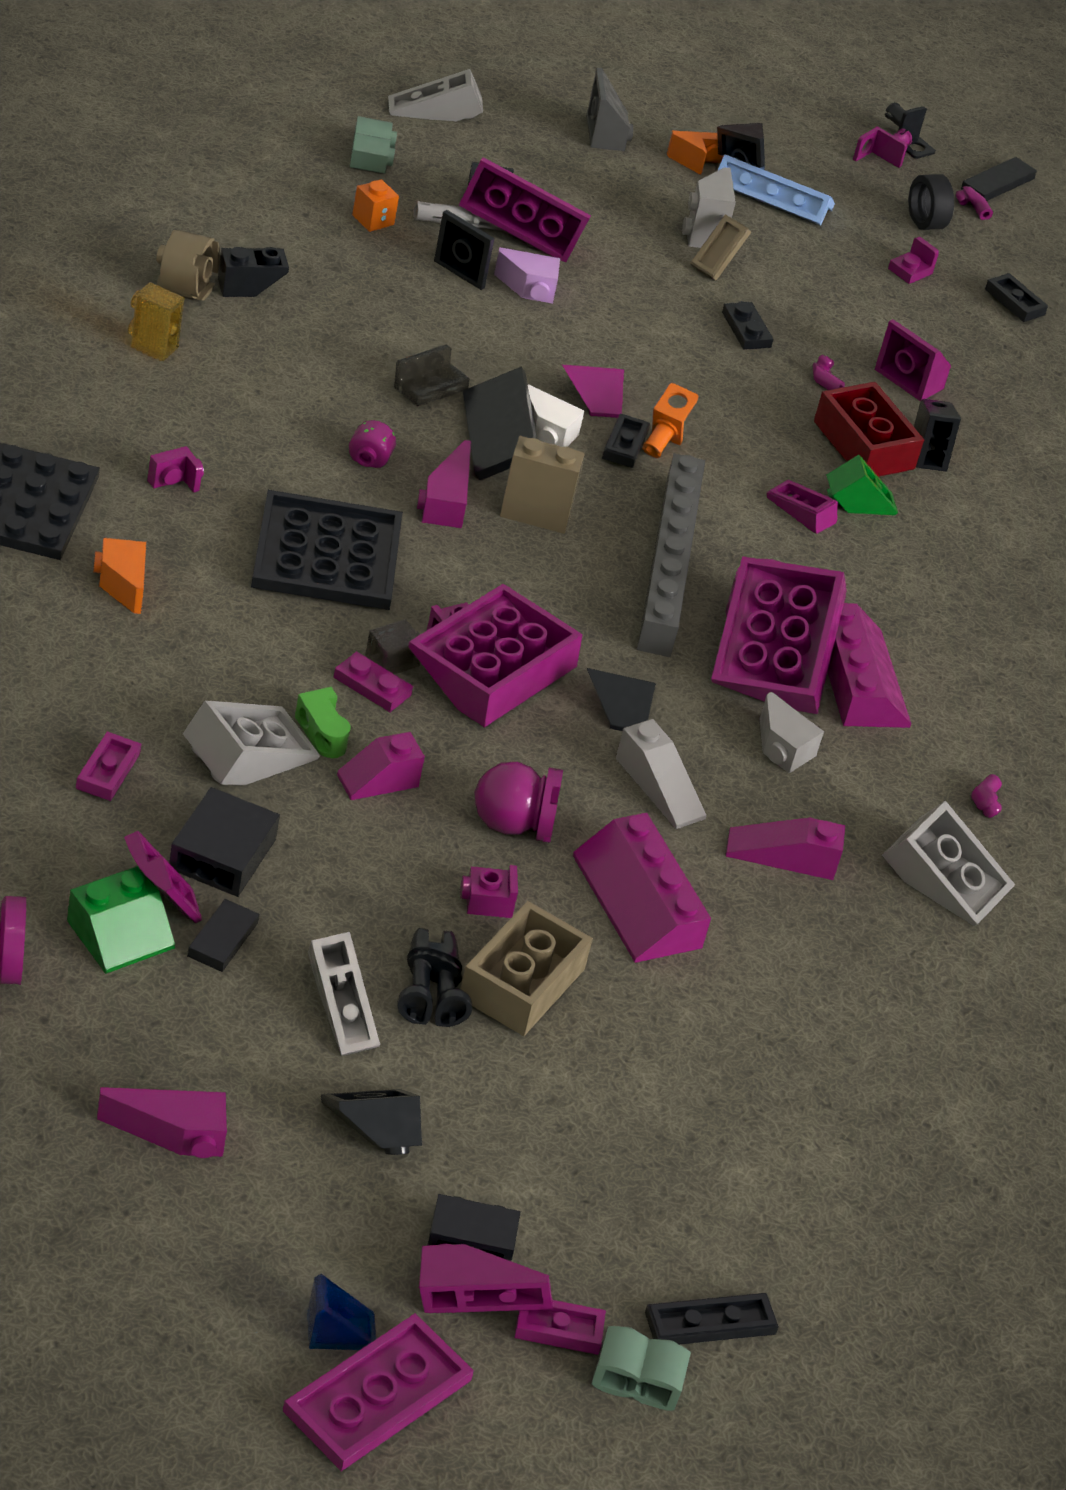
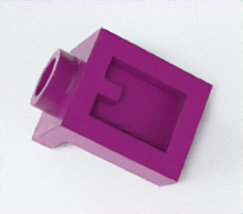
[888,237,939,284]
[147,446,204,493]

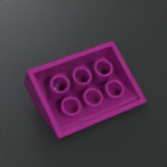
[711,556,847,714]
[408,584,583,728]

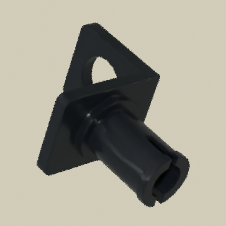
[885,102,936,159]

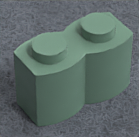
[350,116,397,174]
[591,1326,691,1411]

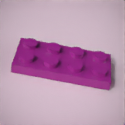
[283,1313,474,1472]

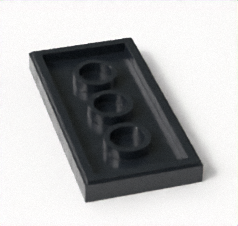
[463,366,537,480]

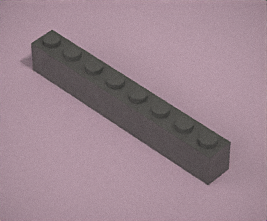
[637,453,706,658]

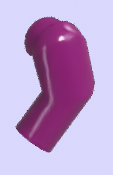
[955,186,993,220]
[812,355,845,390]
[971,774,1002,818]

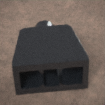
[914,399,961,472]

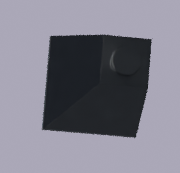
[434,210,495,290]
[321,1089,422,1155]

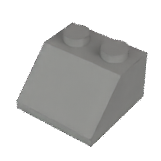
[682,167,736,248]

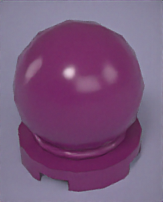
[474,762,563,843]

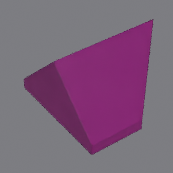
[561,364,624,418]

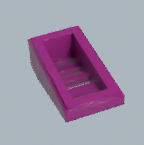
[767,479,838,534]

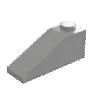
[388,69,483,122]
[616,719,706,829]
[308,932,380,1056]

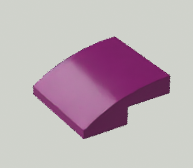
[124,831,202,923]

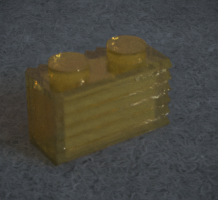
[128,282,185,361]

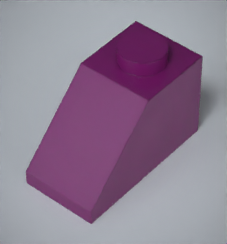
[337,732,425,800]

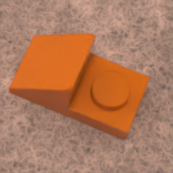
[667,130,724,175]

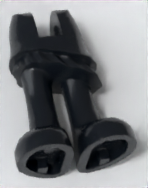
[397,928,472,1027]

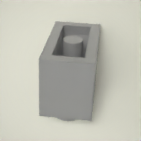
[760,692,824,773]

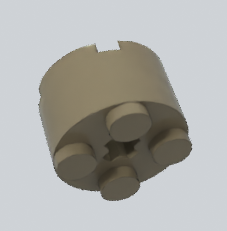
[157,230,220,301]

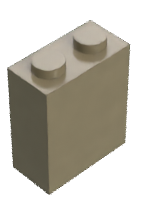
[500,436,585,534]

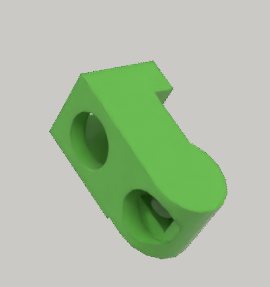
[295,687,351,758]

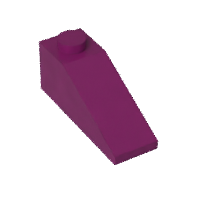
[417,440,471,528]
[725,817,846,880]
[97,1087,227,1158]
[419,1244,553,1313]

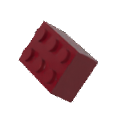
[814,382,924,477]

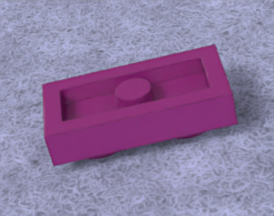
[333,651,413,712]
[76,731,141,801]
[514,1300,606,1355]

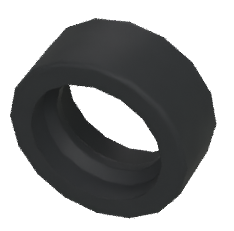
[908,174,954,230]

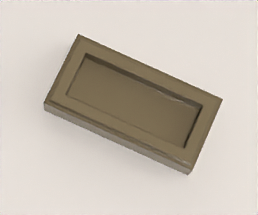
[690,214,751,281]

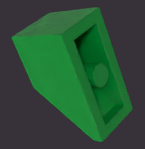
[826,455,898,515]

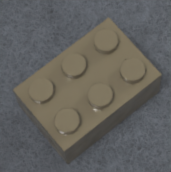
[460,901,593,1036]

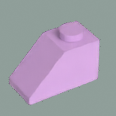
[494,247,560,304]

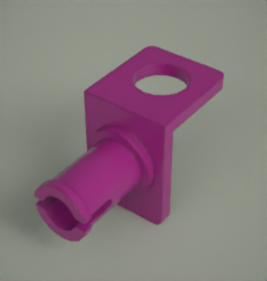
[853,126,912,168]

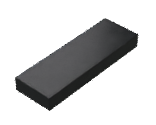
[961,157,1037,201]
[645,1293,779,1345]

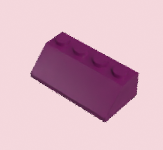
[458,157,591,262]
[827,603,911,728]
[573,813,711,963]

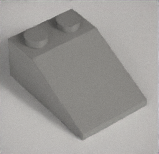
[183,700,321,785]
[882,801,1015,926]

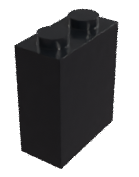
[169,787,280,897]

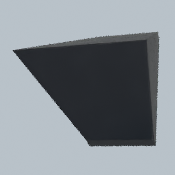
[717,123,765,170]
[587,668,656,731]

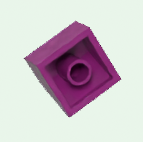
[874,319,951,401]

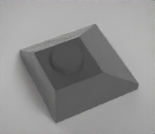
[586,68,633,151]

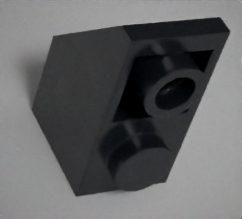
[218,247,289,297]

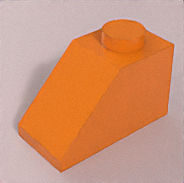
[93,538,146,614]

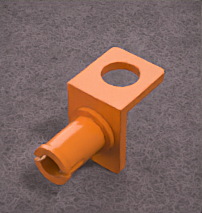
[642,383,698,458]

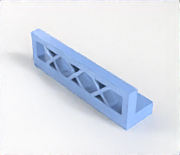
[718,154,835,225]

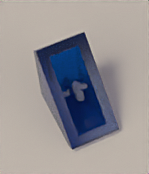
[307,1274,376,1350]

